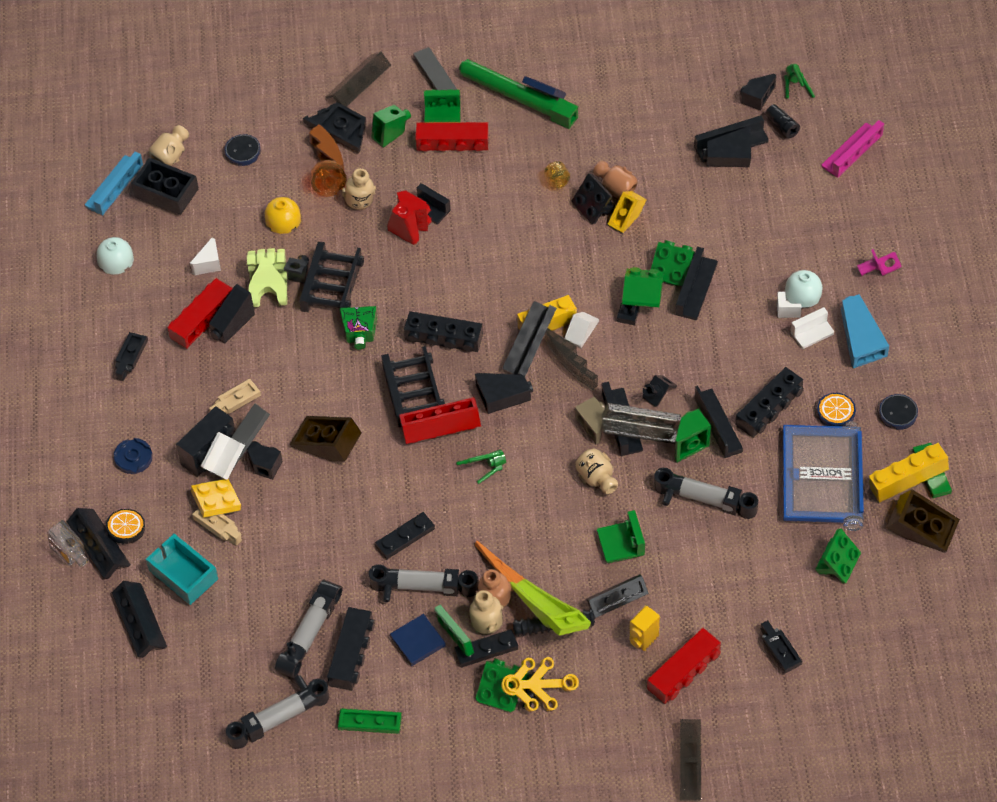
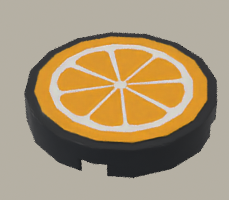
[106,509,145,544]

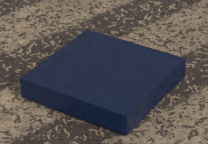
[522,76,566,99]
[390,613,446,666]

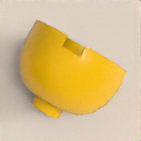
[264,197,301,234]

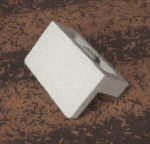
[791,307,834,349]
[201,432,245,480]

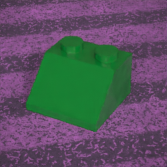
[622,267,664,308]
[675,409,711,463]

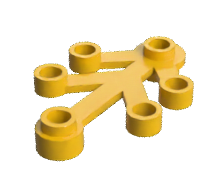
[501,657,579,712]

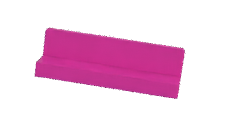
[822,120,884,178]

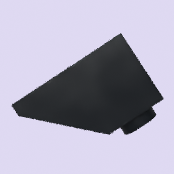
[740,74,777,111]

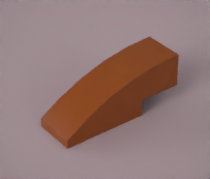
[309,124,345,177]

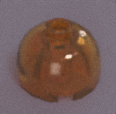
[310,159,347,197]

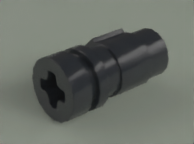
[766,104,800,139]

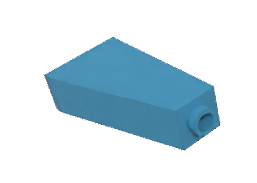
[841,294,889,369]

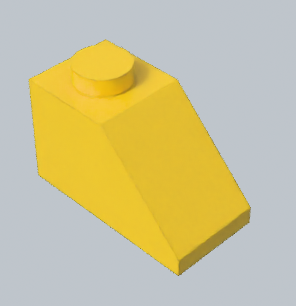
[608,191,647,233]

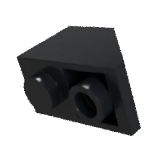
[246,441,283,480]

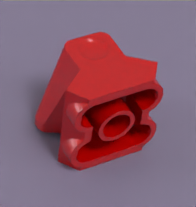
[387,190,432,245]

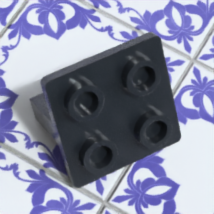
[571,174,616,224]

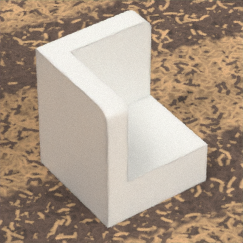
[777,292,801,318]

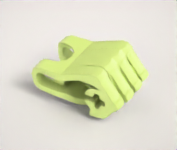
[247,248,287,307]

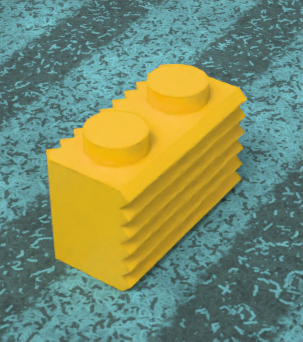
[629,605,660,651]

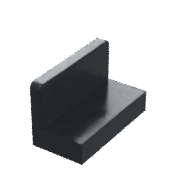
[417,183,451,225]

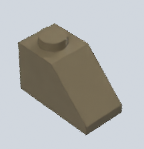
[575,397,606,445]

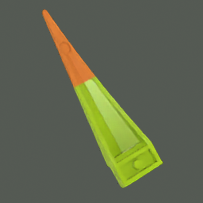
[475,540,591,636]

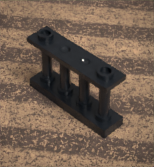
[300,241,364,314]
[381,346,445,427]

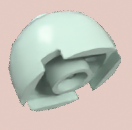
[96,237,134,275]
[785,270,823,308]

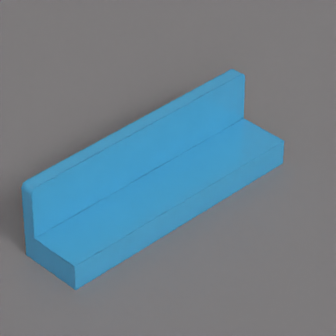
[85,152,143,215]

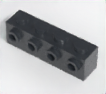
[404,311,483,352]
[735,367,804,438]

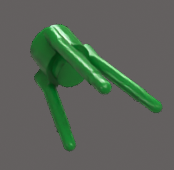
[784,64,815,99]
[456,449,506,484]

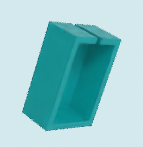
[146,533,218,605]

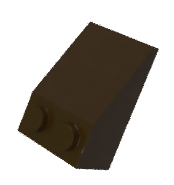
[290,416,362,462]
[886,489,960,553]

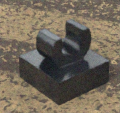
[617,303,639,326]

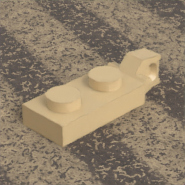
[209,379,261,414]
[192,509,242,545]

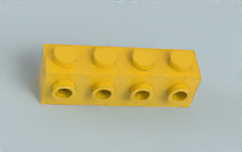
[869,443,949,503]

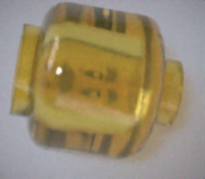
[544,161,570,188]

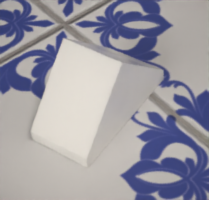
[190,238,221,275]
[564,312,599,348]

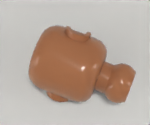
[593,161,638,200]
[476,569,513,607]

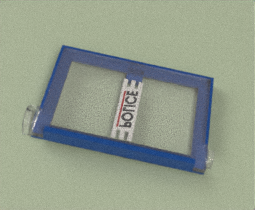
[783,421,864,531]

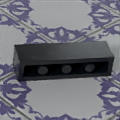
[327,607,375,691]

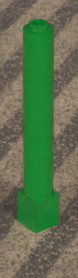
[459,59,578,129]

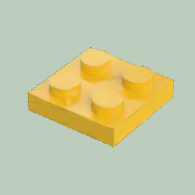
[191,479,241,517]

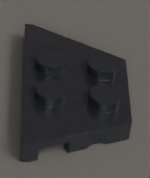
[303,102,367,152]

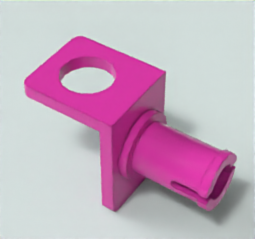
[857,249,902,276]

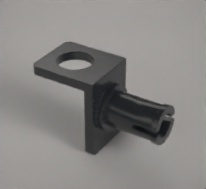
[284,255,309,283]
[642,375,678,406]

